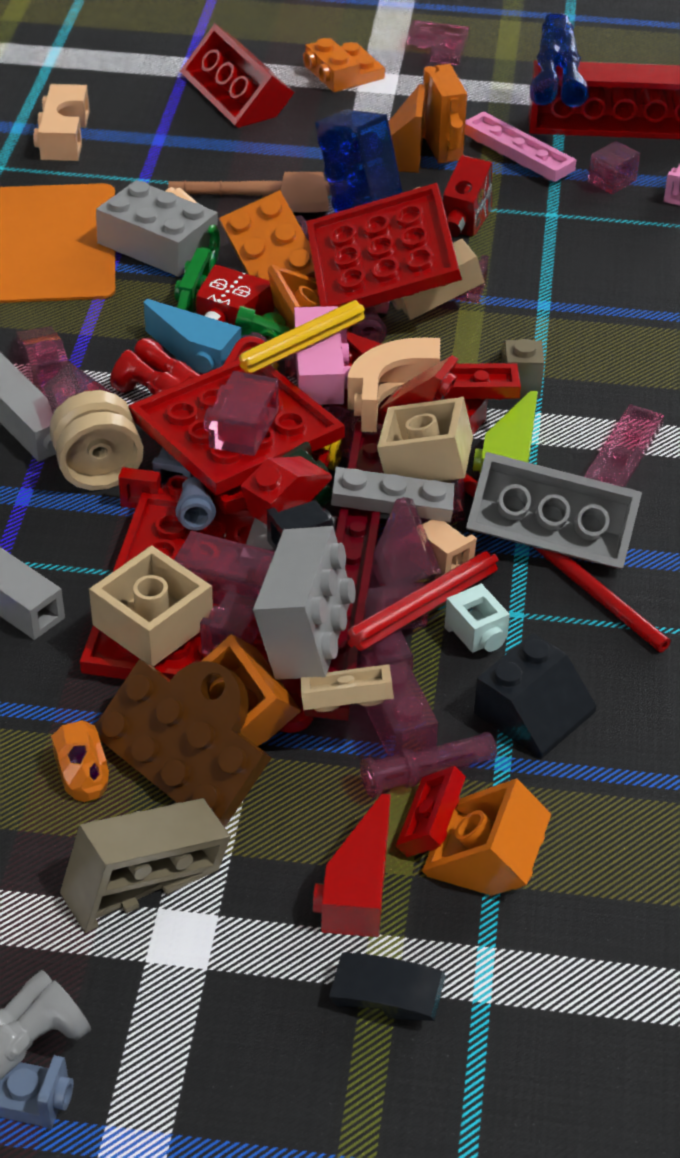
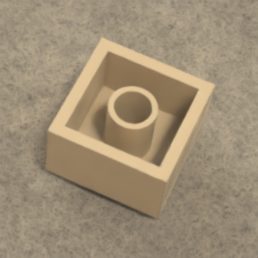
[377,397,473,483]
[89,545,213,666]

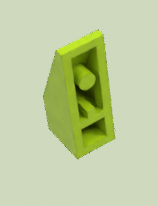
[473,391,538,473]

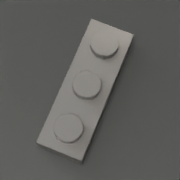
[331,467,454,522]

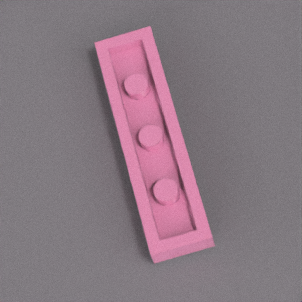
[465,111,577,182]

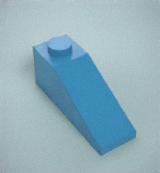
[143,299,241,374]

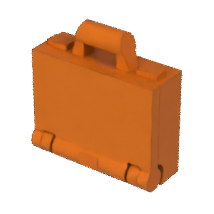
[423,64,467,163]

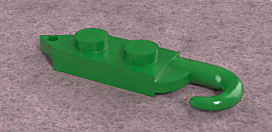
[174,224,220,313]

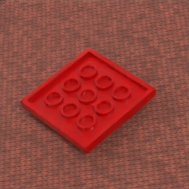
[306,183,462,308]
[129,359,345,496]

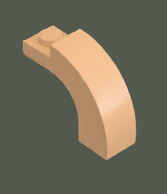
[348,338,440,432]

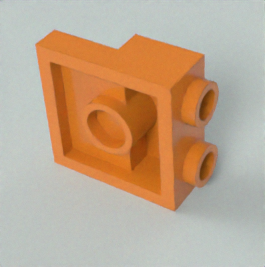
[303,38,385,92]

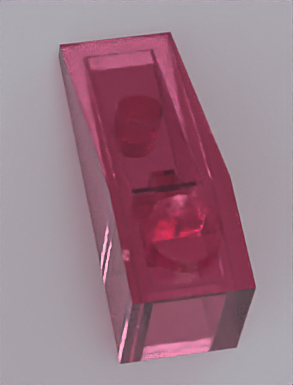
[16,326,72,399]

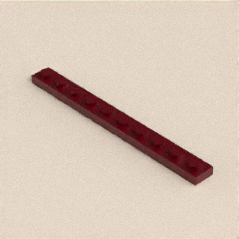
[304,422,384,721]

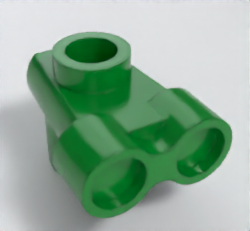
[235,306,290,342]

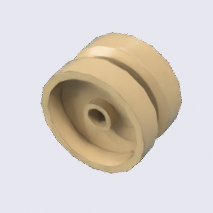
[50,390,144,491]

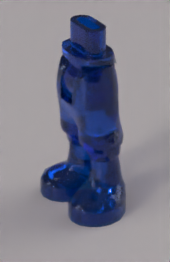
[529,13,589,107]

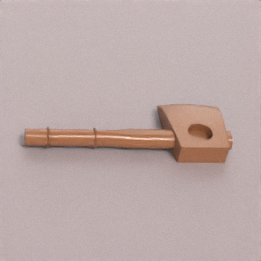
[168,172,330,213]

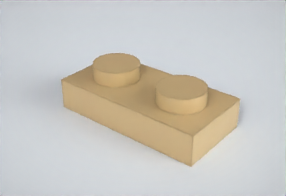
[301,664,394,712]

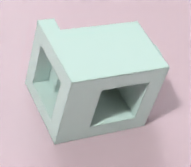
[444,583,510,653]

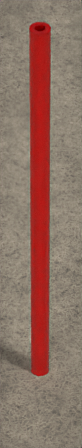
[453,473,671,653]

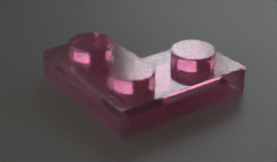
[407,20,470,65]

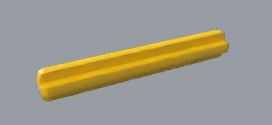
[239,300,365,374]

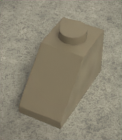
[501,339,544,398]

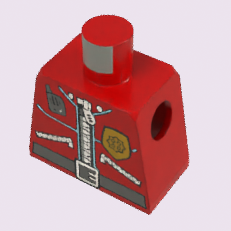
[443,155,492,237]

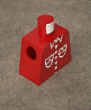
[196,264,274,325]

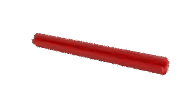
[347,551,499,651]

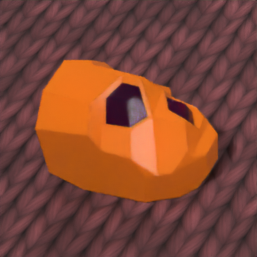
[51,720,109,802]

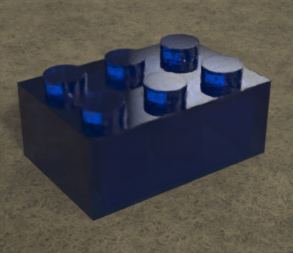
[315,109,403,213]

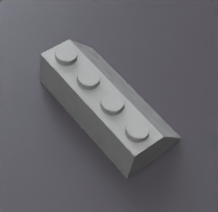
[466,452,642,570]

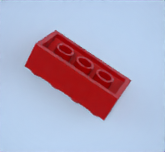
[180,23,295,128]

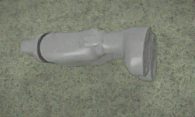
[0,970,91,1081]

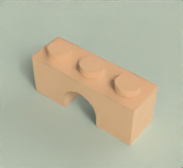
[34,84,89,161]

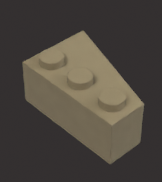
[60,798,231,933]

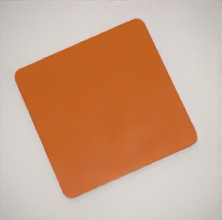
[0,183,115,303]

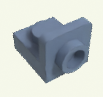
[0,1055,74,1129]

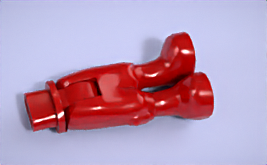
[110,338,200,395]

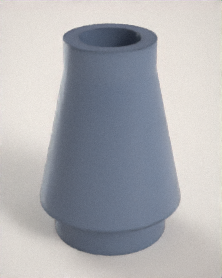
[175,477,216,531]

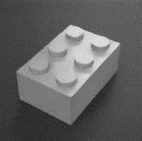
[96,180,218,277]
[253,526,356,679]

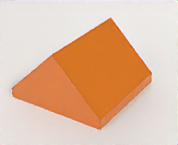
[267,264,349,330]

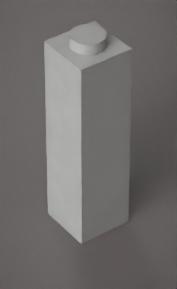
[0,352,57,462]
[0,547,65,640]

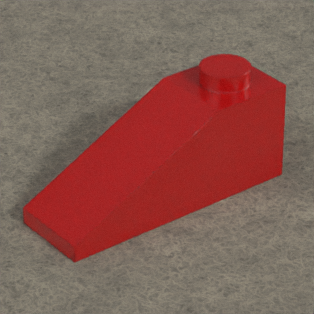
[313,794,391,937]

